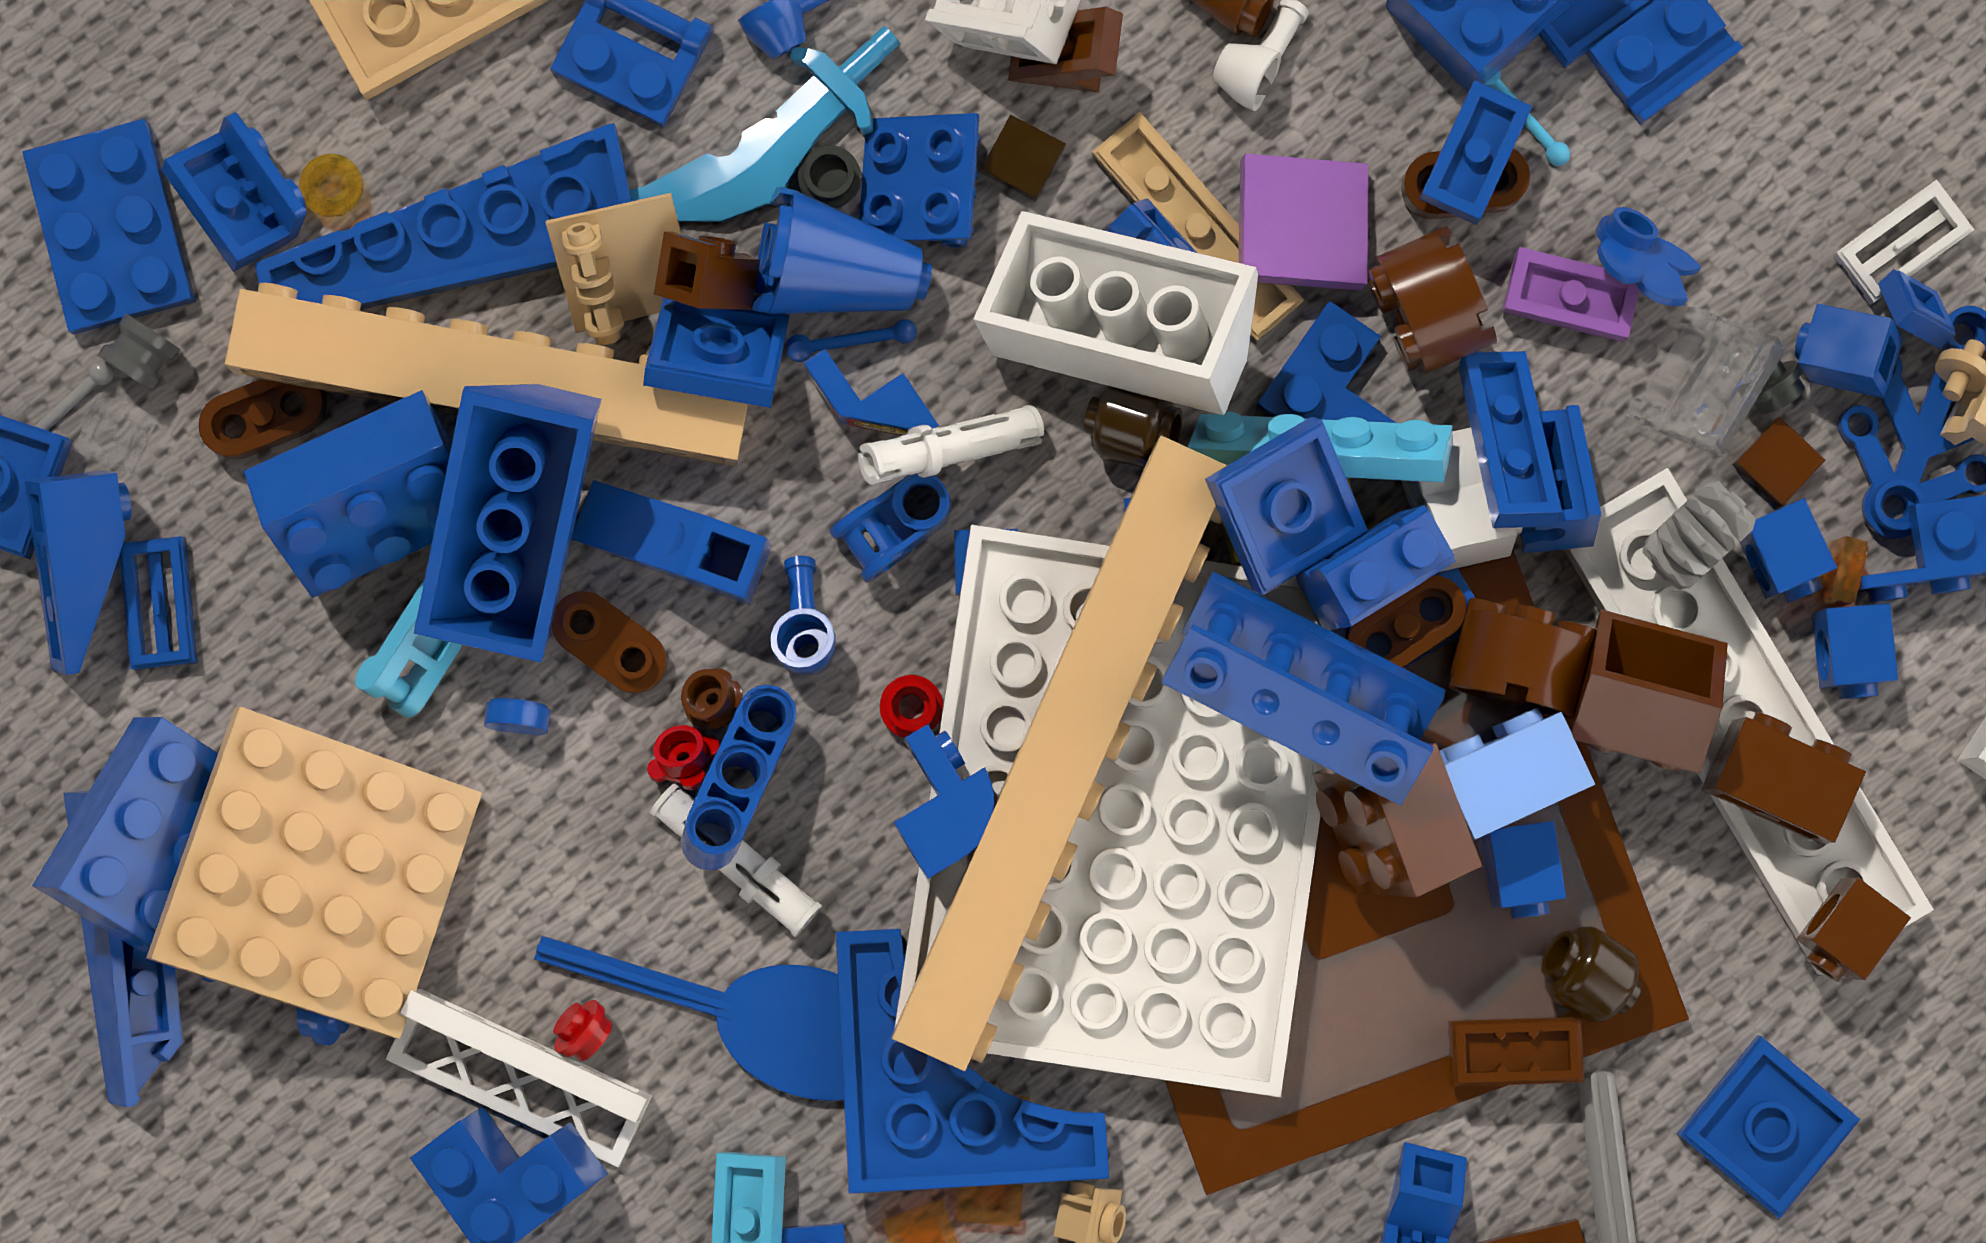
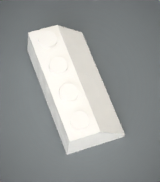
[973,211,1258,416]

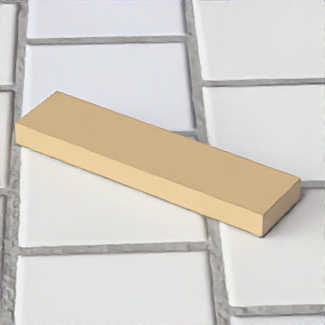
[1092,112,1305,343]

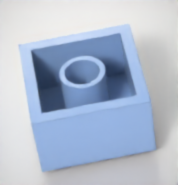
[1439,707,1595,840]

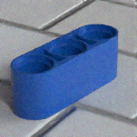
[681,685,797,871]

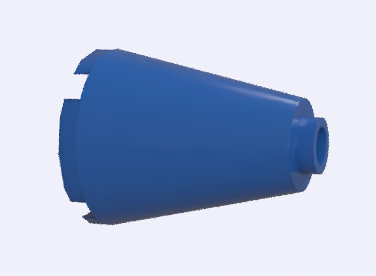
[752,187,932,314]

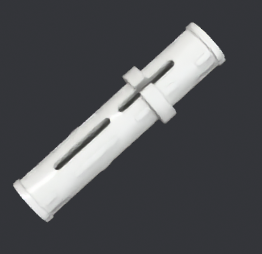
[858,405,1044,485]
[650,782,822,937]

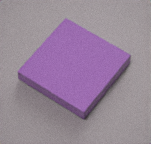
[1239,153,1368,291]

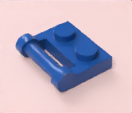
[550,0,714,128]

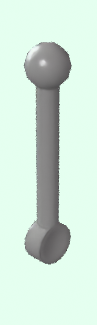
[35,360,114,431]

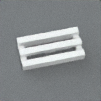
[1832,179,1974,305]

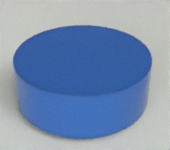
[484,698,550,735]

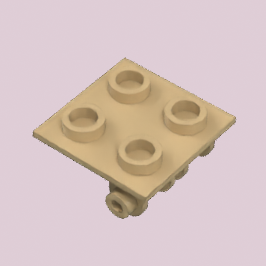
[546,193,681,345]

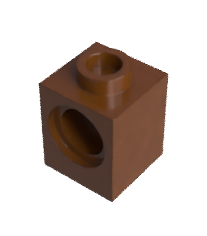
[1796,877,1912,982]

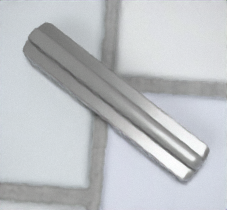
[1578,1071,1636,1243]

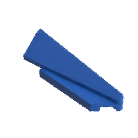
[63,790,183,1107]

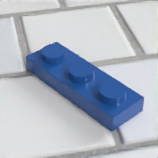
[1458,351,1562,528]

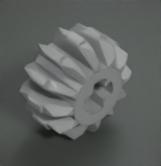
[1642,481,1756,590]

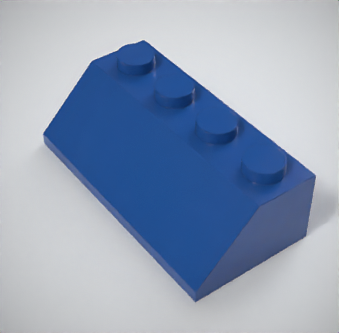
[414,384,602,662]

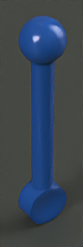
[786,319,917,362]

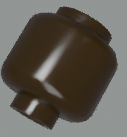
[1084,386,1183,468]
[1541,926,1641,1022]

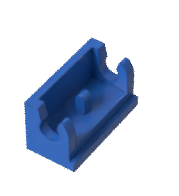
[1520,405,1601,553]

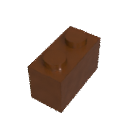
[1701,712,1866,844]

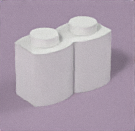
[1401,427,1522,572]

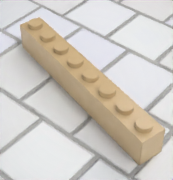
[225,283,748,467]

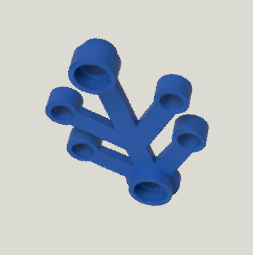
[1837,306,1986,539]

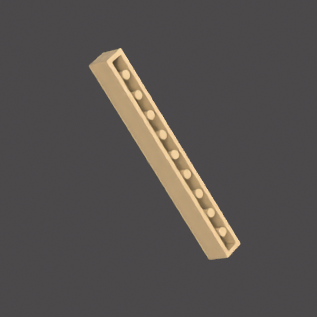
[891,436,1228,1071]

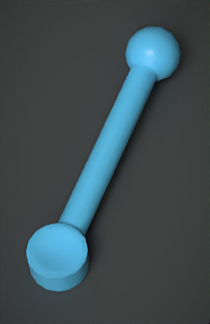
[1485,70,1570,166]

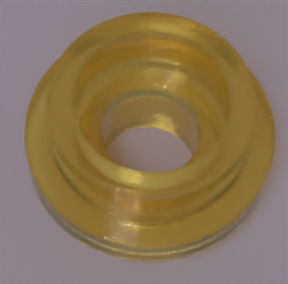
[299,154,364,218]

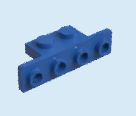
[1846,495,1986,603]

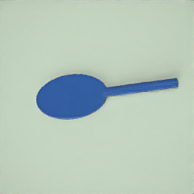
[534,935,844,1101]

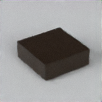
[981,114,1066,202]

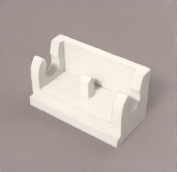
[925,0,1081,64]

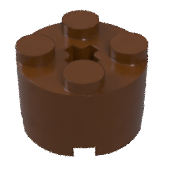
[1368,226,1497,374]
[1449,598,1596,719]

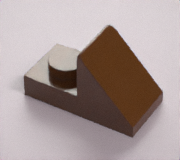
[1008,6,1123,92]

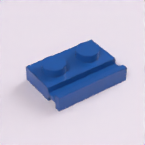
[1586,0,1744,125]

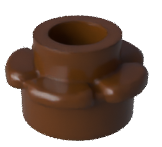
[681,668,743,730]

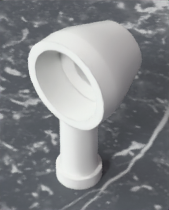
[1213,0,1309,111]

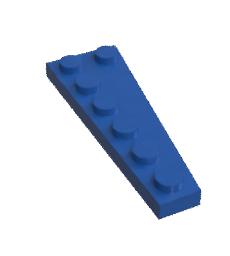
[255,123,632,310]

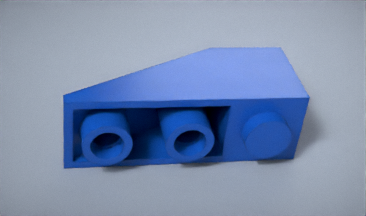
[571,480,772,605]

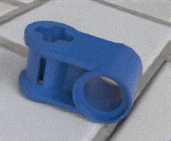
[829,473,952,583]

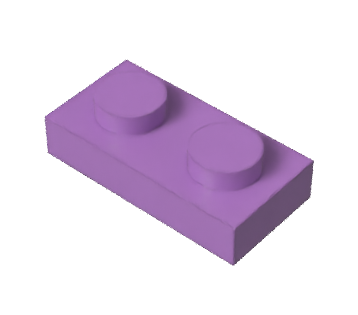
[1501,247,1640,342]

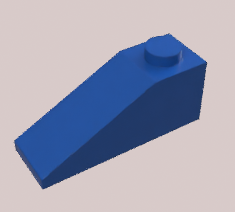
[25,470,132,675]

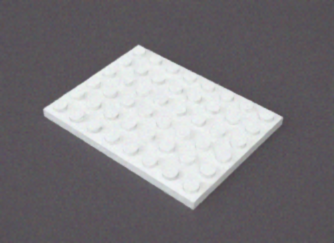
[894,525,1347,1097]

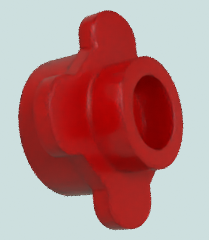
[647,725,720,790]

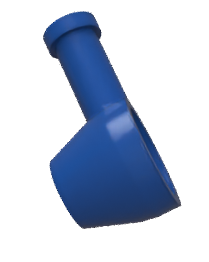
[738,0,829,60]
[771,556,836,675]

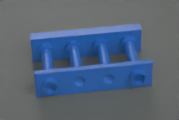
[1161,571,1445,806]

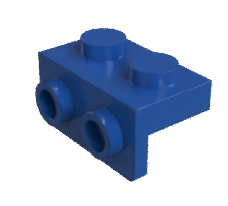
[162,112,307,272]

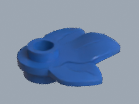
[1596,207,1702,307]

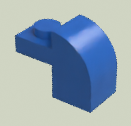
[893,724,994,879]

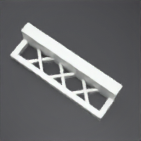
[385,989,652,1167]

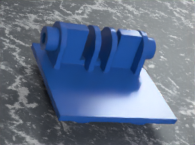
[859,113,980,248]

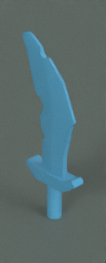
[630,26,901,222]

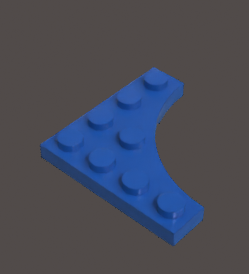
[836,929,1109,1194]

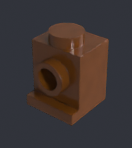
[654,231,760,310]

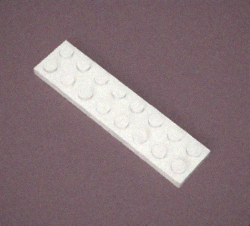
[1563,468,1934,975]

